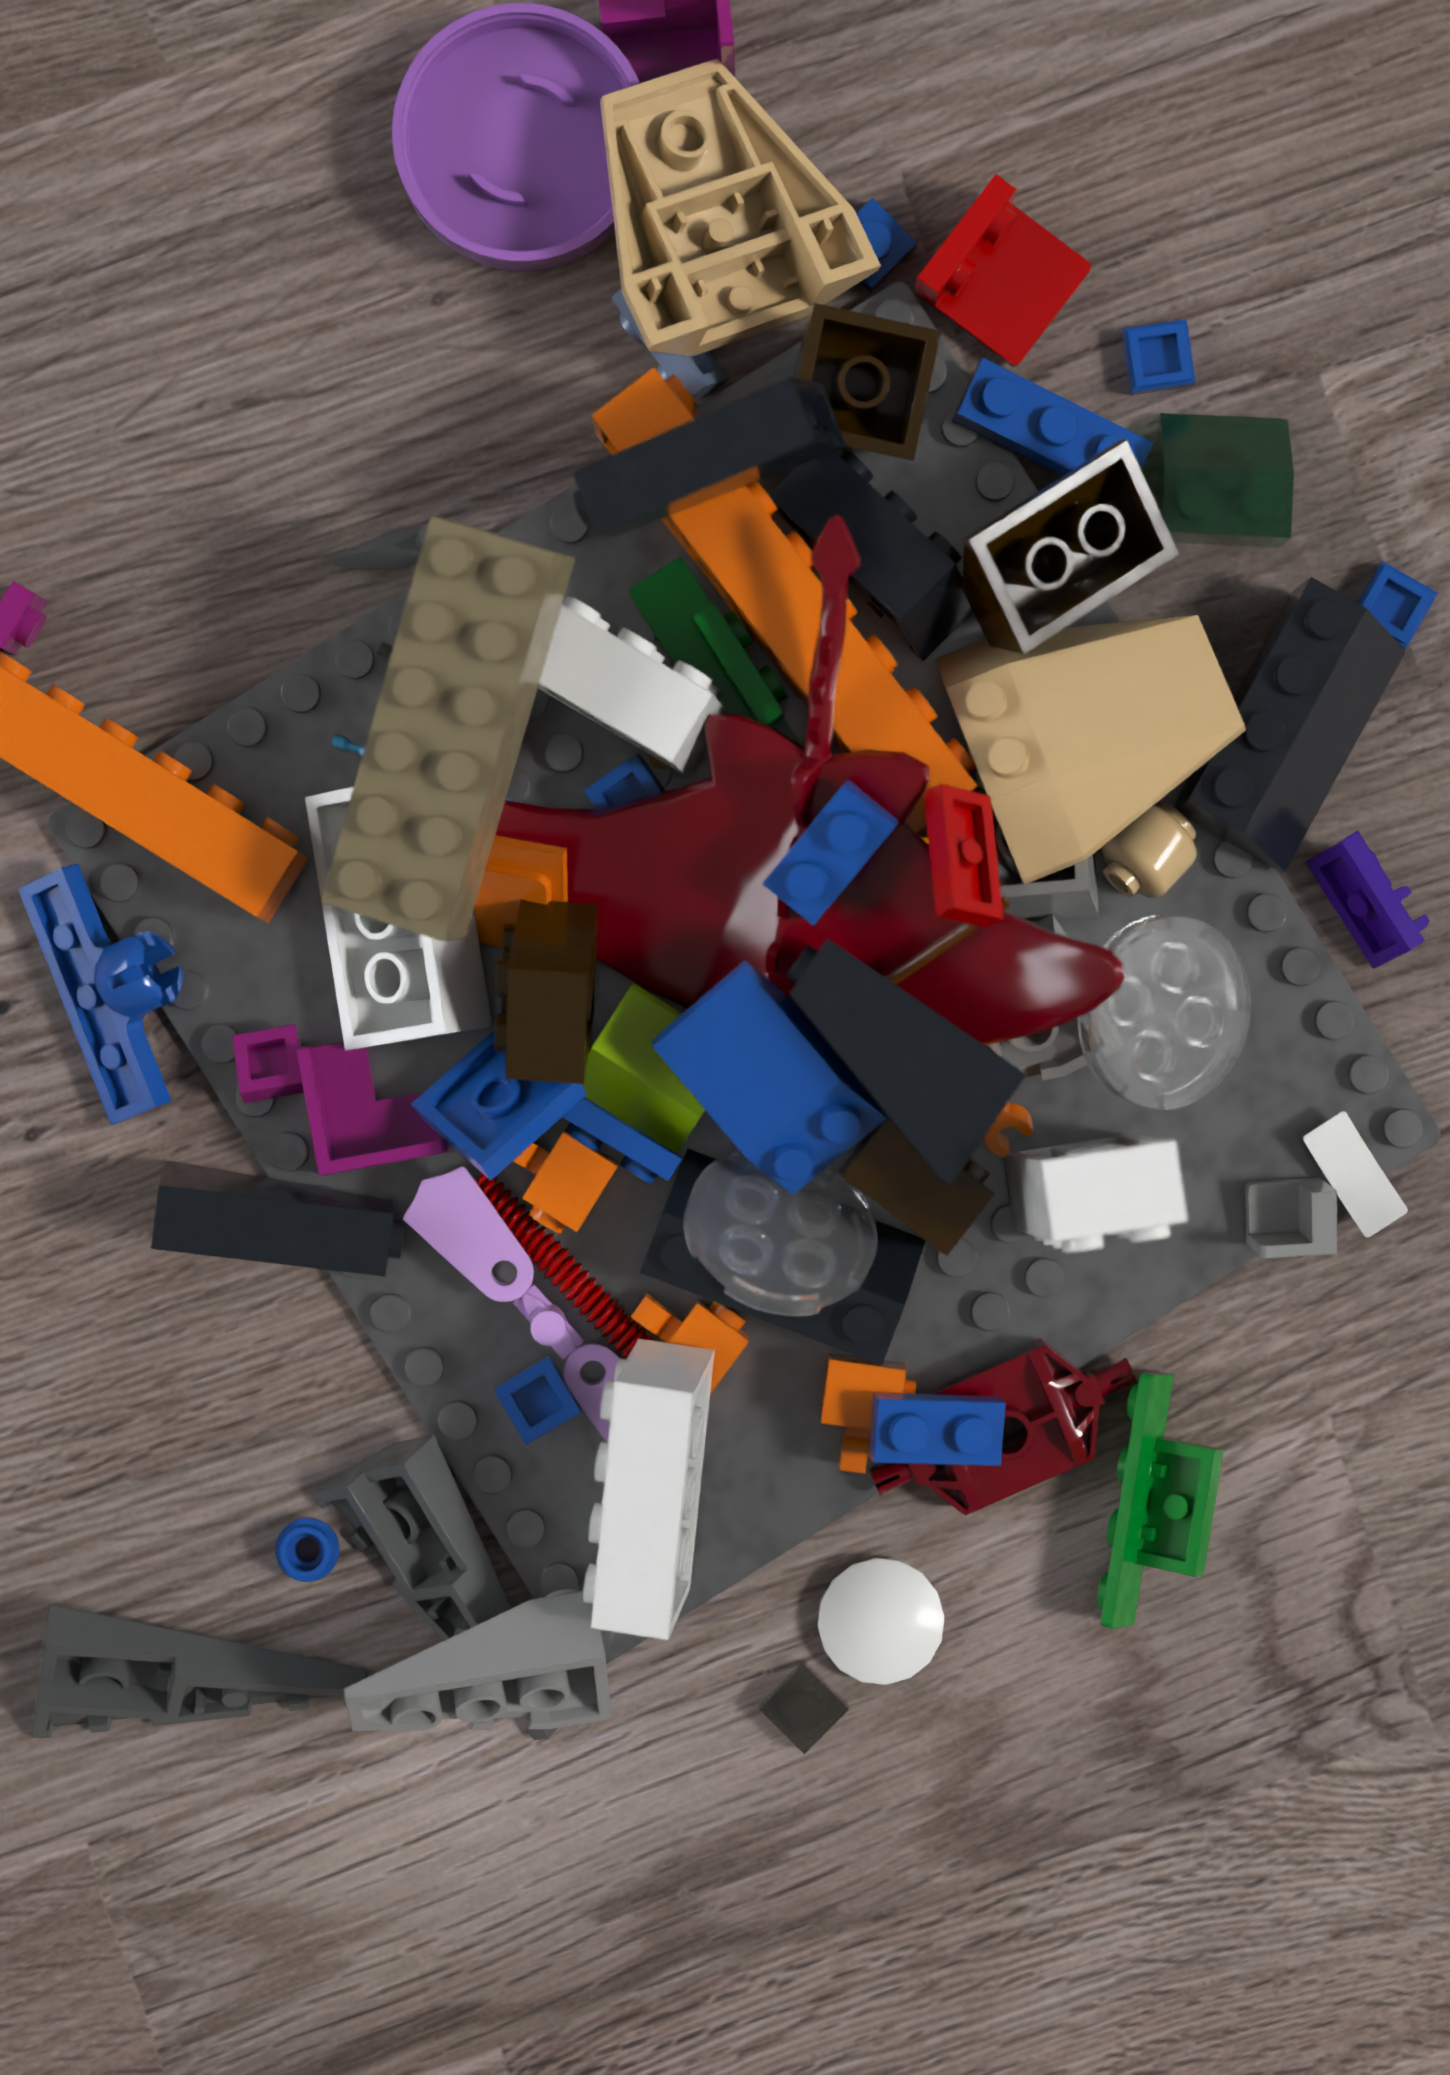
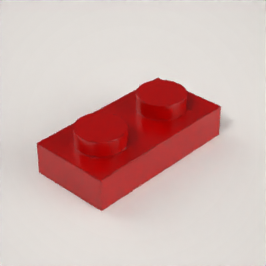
[923,783,1004,928]

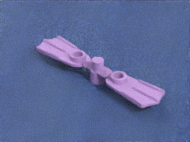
[403,1166,620,1443]

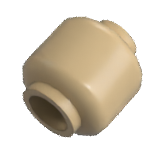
[1101,802,1197,898]

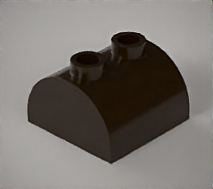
[794,303,942,461]

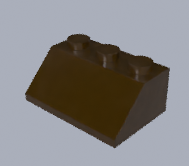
[963,439,1179,654]

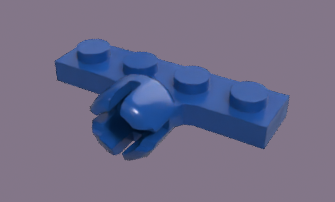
[18,864,184,1126]

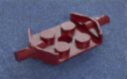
[869,1338,1137,1516]

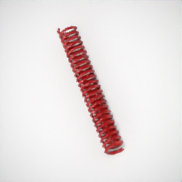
[476,1173,653,1359]

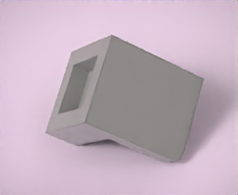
[1245,1178,1337,1258]

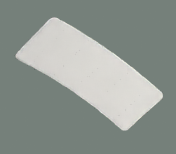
[1303,1111,1408,1237]

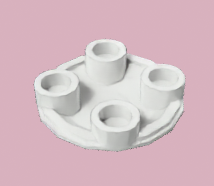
[818,1557,944,1685]

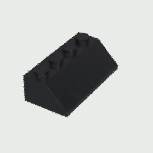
[1174,577,1406,873]
[639,1148,926,1366]

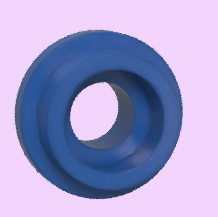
[275,1517,340,1582]

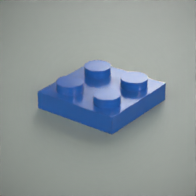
[411,1030,587,1180]

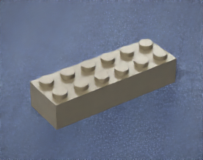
[321,515,575,942]

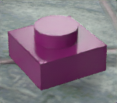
[0,581,48,655]
[232,1024,304,1103]

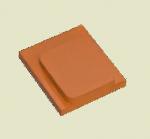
[474,835,568,948]

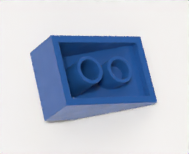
[652,961,887,1195]

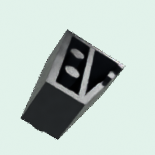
[768,450,973,661]

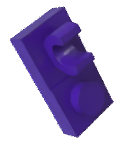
[1305,830,1429,969]

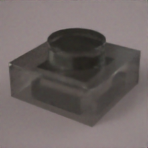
[759,1660,849,1754]

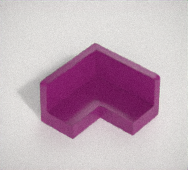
[599,0,735,83]
[296,1042,451,1176]

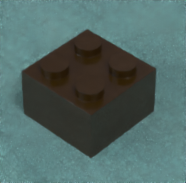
[494,899,598,1084]
[839,1117,995,1256]

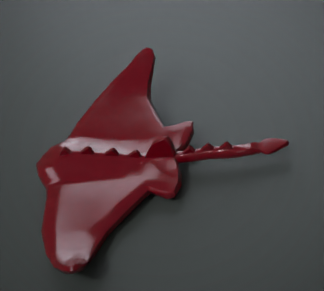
[495,515,1125,1046]

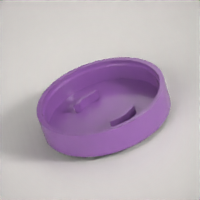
[392,3,640,271]

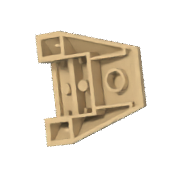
[600,58,881,357]
[936,615,1246,885]

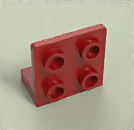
[914,174,1091,367]

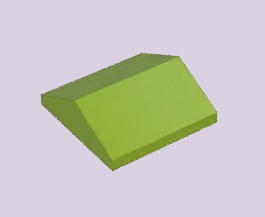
[581,983,705,1154]

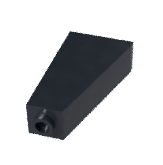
[572,377,846,536]
[786,938,1027,1186]
[151,1161,405,1277]

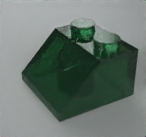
[1155,413,1294,548]

